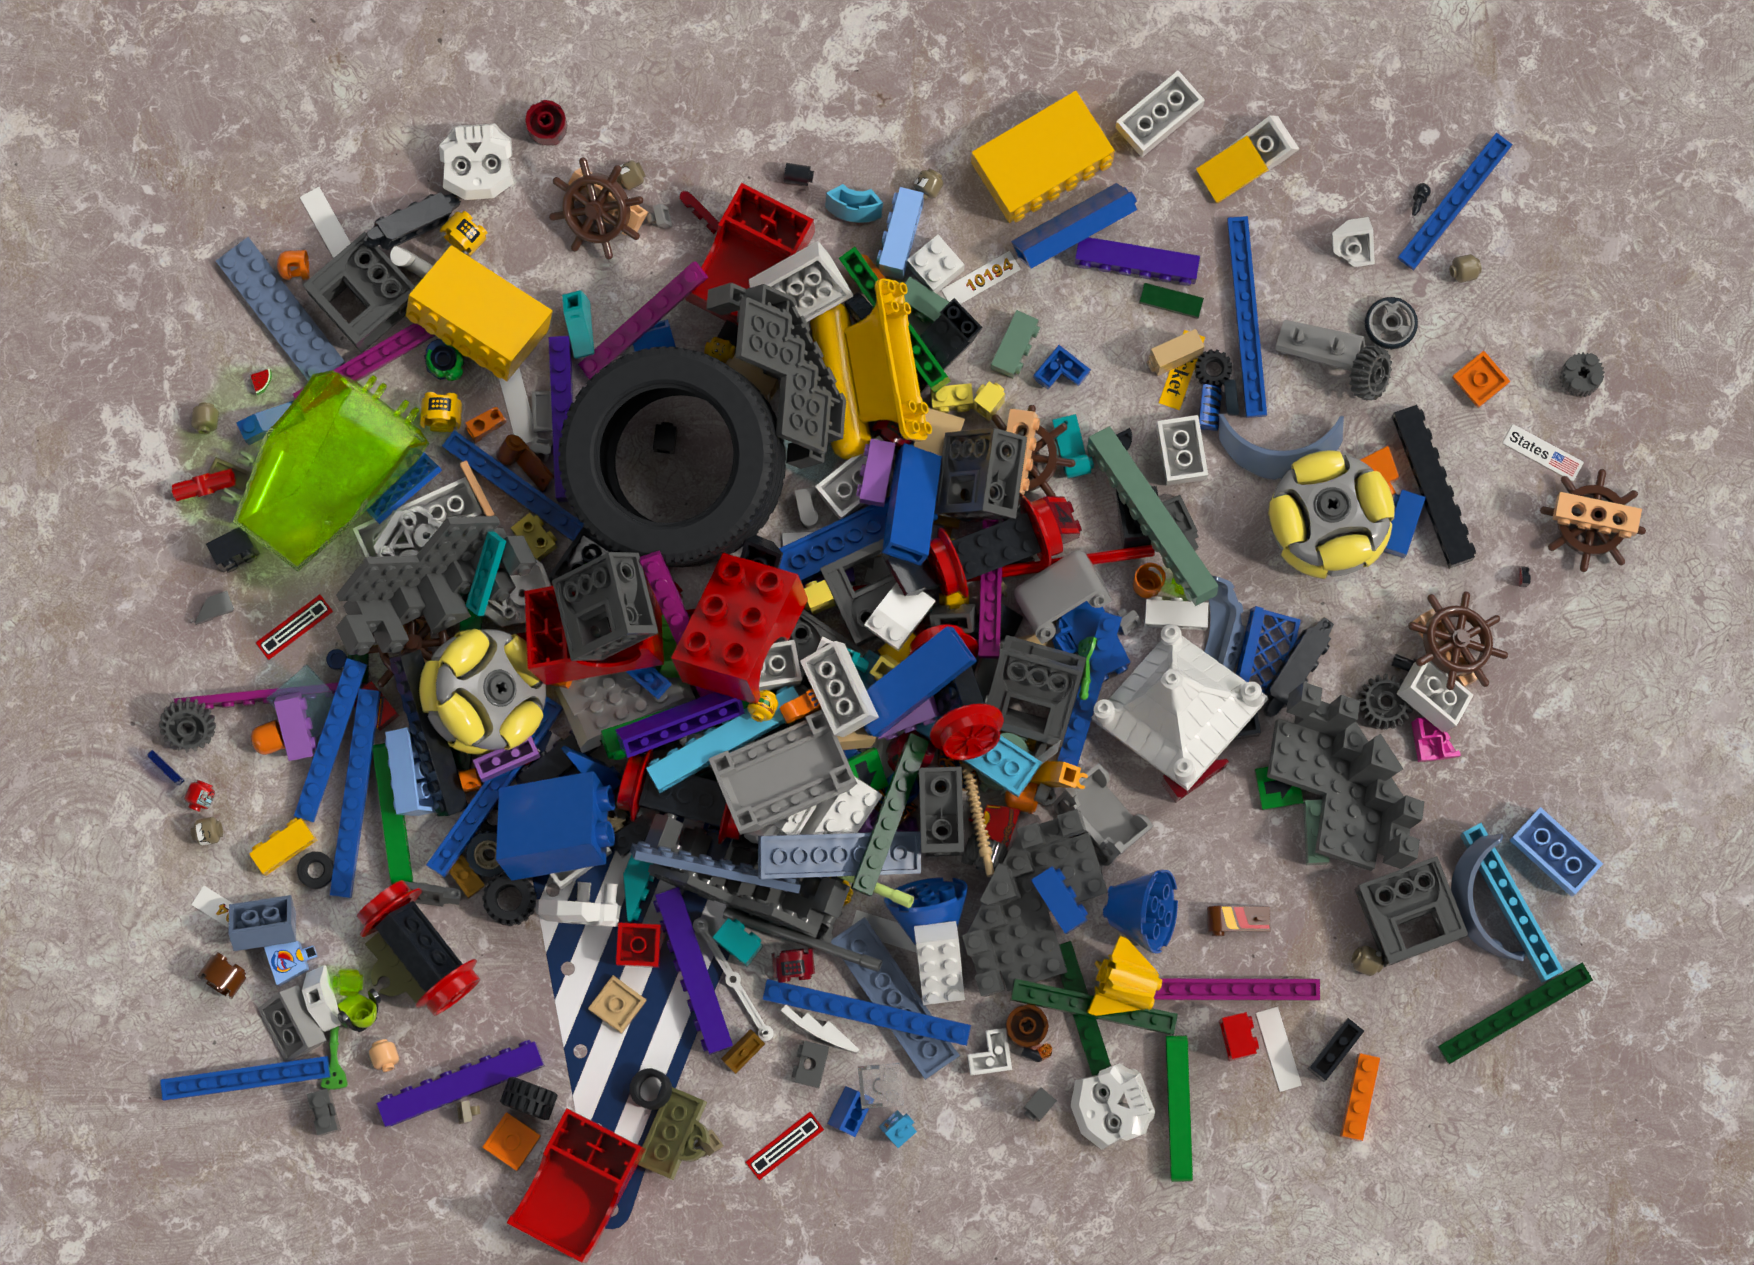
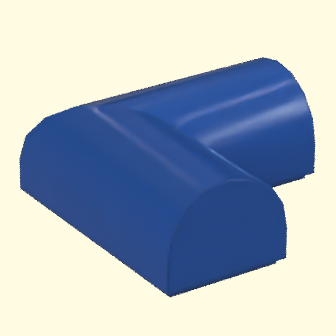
[1033,345,1091,389]

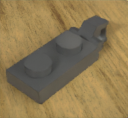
[1162,495,1199,551]
[404,881,461,907]

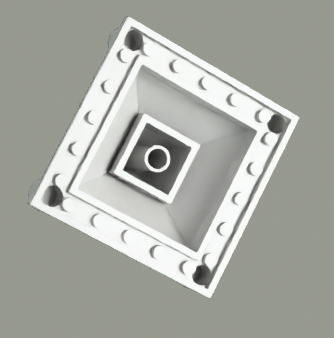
[1091,624,1268,791]

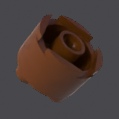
[197,952,247,999]
[1006,1004,1049,1048]

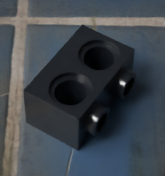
[613,815,651,859]

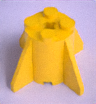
[1088,935,1162,1016]

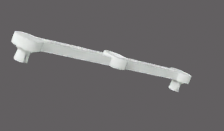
[693,918,774,1041]

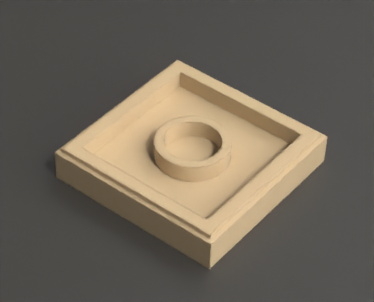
[588,975,647,1034]

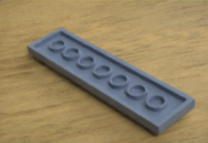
[216,237,346,383]
[758,831,921,879]
[630,842,801,893]
[831,917,960,1080]

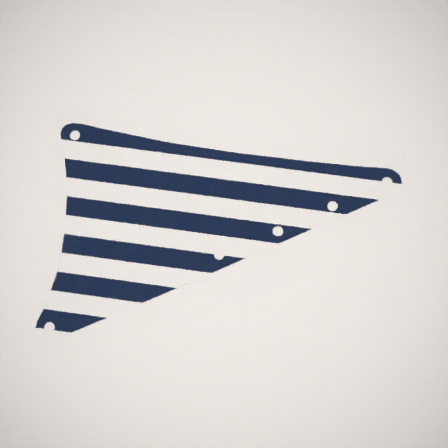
[516,730,749,1230]

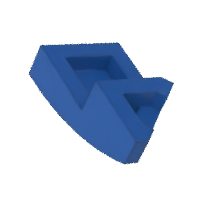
[1052,615,1078,654]

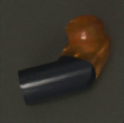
[1021,1043,1053,1062]

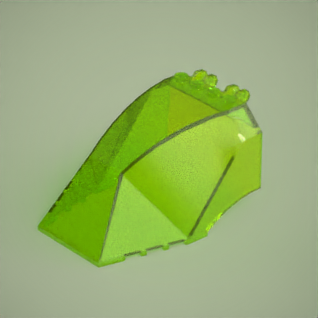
[233,370,429,572]

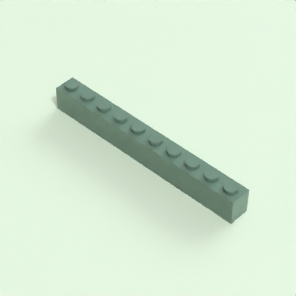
[1087,426,1219,606]

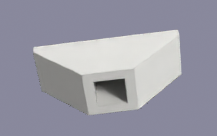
[302,965,342,1032]

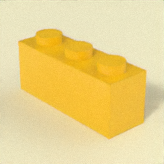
[249,818,318,876]

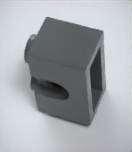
[930,604,978,633]
[792,1041,829,1089]
[1024,1087,1057,1122]
[307,1089,341,1136]

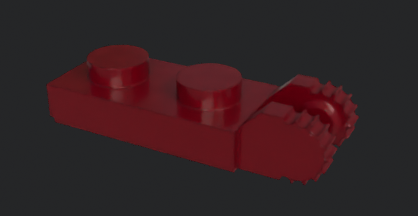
[679,191,719,234]

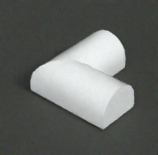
[390,246,433,279]
[967,1028,1012,1076]

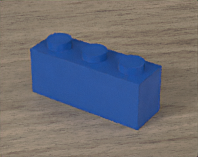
[1383,490,1426,559]
[1031,866,1088,934]

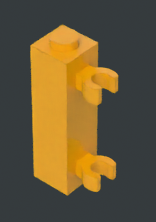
[1030,761,1088,789]

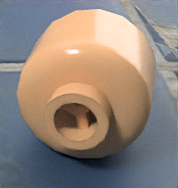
[369,1039,399,1072]

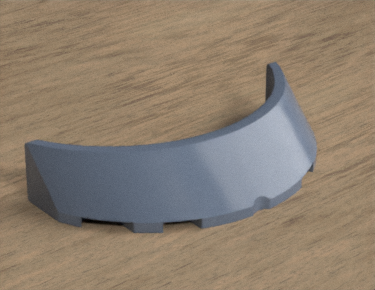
[1219,414,1344,480]
[1204,576,1245,672]
[1451,833,1526,961]

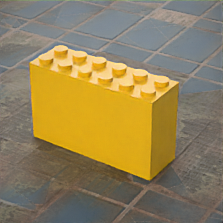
[971,91,1115,223]
[406,245,553,381]

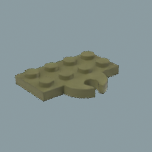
[365,932,425,1003]
[638,1087,710,1180]

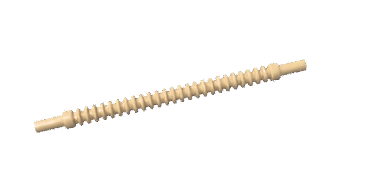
[959,760,994,877]

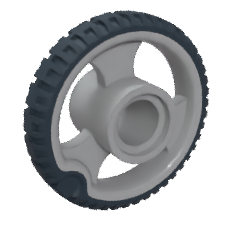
[1365,297,1418,350]

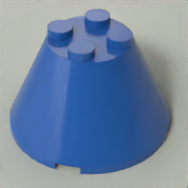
[1103,869,1178,954]
[884,877,968,946]

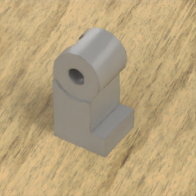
[795,487,818,529]

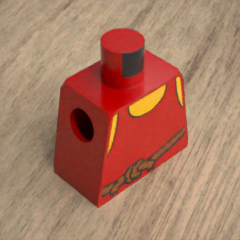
[969,804,1020,849]

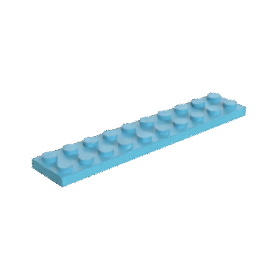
[857,650,1042,797]

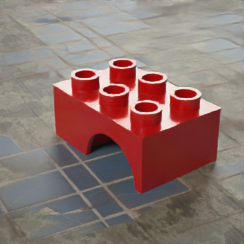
[685,182,815,325]
[671,553,808,704]
[525,570,664,685]
[507,1108,646,1263]

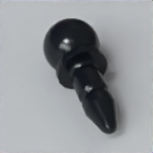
[1412,183,1431,216]

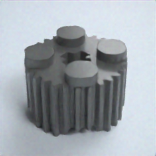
[1559,352,1605,398]
[961,834,1008,872]

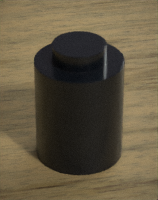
[784,163,814,186]

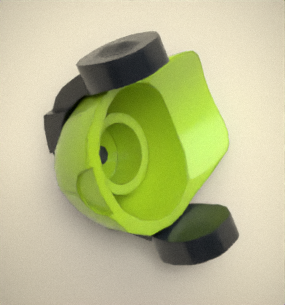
[337,988,381,1032]

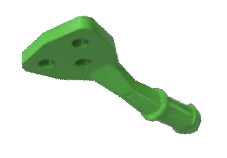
[1078,636,1097,700]
[321,1026,348,1090]

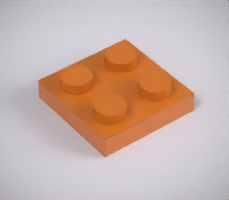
[1452,351,1511,408]
[483,1112,541,1171]

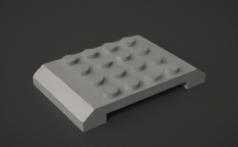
[555,666,696,753]
[709,710,857,834]

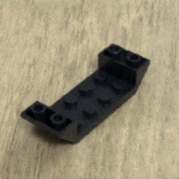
[916,298,983,394]

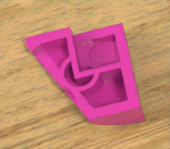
[1411,717,1461,762]

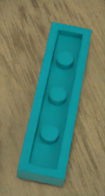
[466,532,506,616]

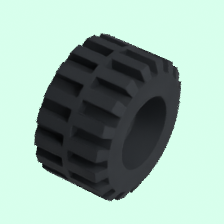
[482,872,537,926]
[500,1077,558,1120]

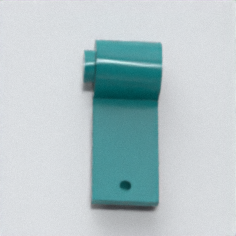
[1052,414,1094,479]

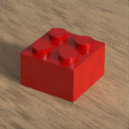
[616,923,661,968]
[1219,1012,1259,1061]

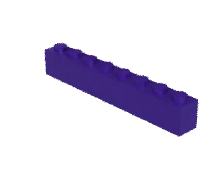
[548,336,574,502]
[653,887,733,1055]
[376,1040,545,1128]

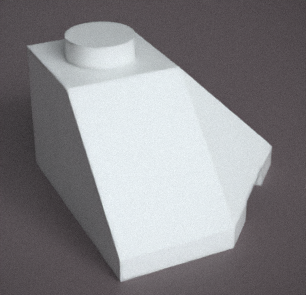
[1332,217,1375,267]

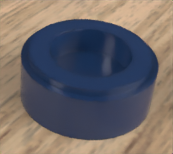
[326,649,347,671]

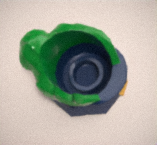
[424,339,464,381]

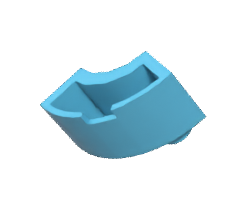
[825,184,883,223]

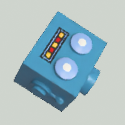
[878,1110,917,1148]

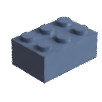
[228,895,296,951]

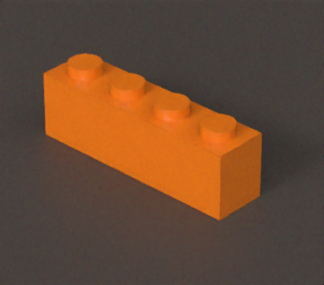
[1340,1053,1380,1142]

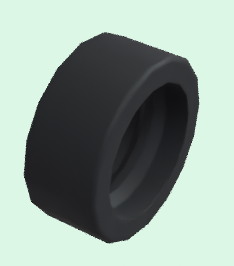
[630,1068,672,1110]

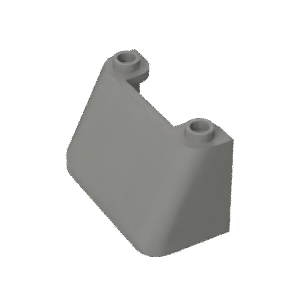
[1014,550,1113,644]
[1053,763,1153,866]

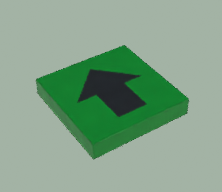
[847,747,889,791]
[1255,767,1304,810]

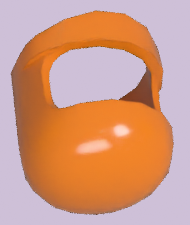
[277,250,310,280]
[1132,563,1166,599]
[251,720,286,755]
[1005,782,1038,814]

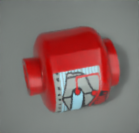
[184,780,215,812]

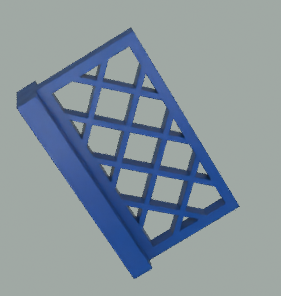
[357,447,442,524]
[1235,606,1301,694]

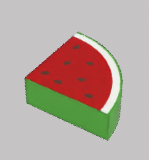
[251,369,272,395]

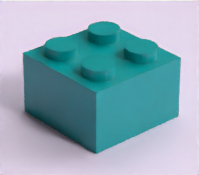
[712,918,763,967]

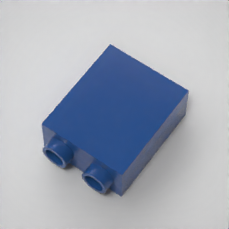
[496,771,616,881]

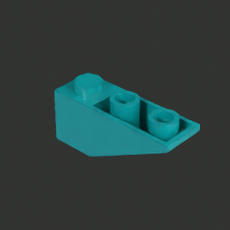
[562,290,595,359]
[623,855,655,923]

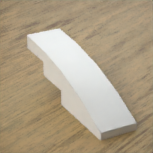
[781,1005,860,1054]

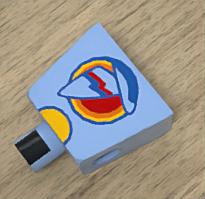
[264,941,318,986]

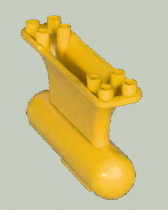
[810,278,932,460]

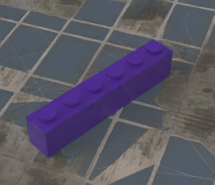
[1075,237,1200,286]
[615,692,745,758]

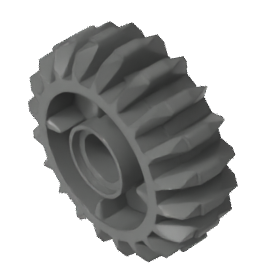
[1349,345,1392,401]
[1358,674,1413,730]
[159,697,216,753]

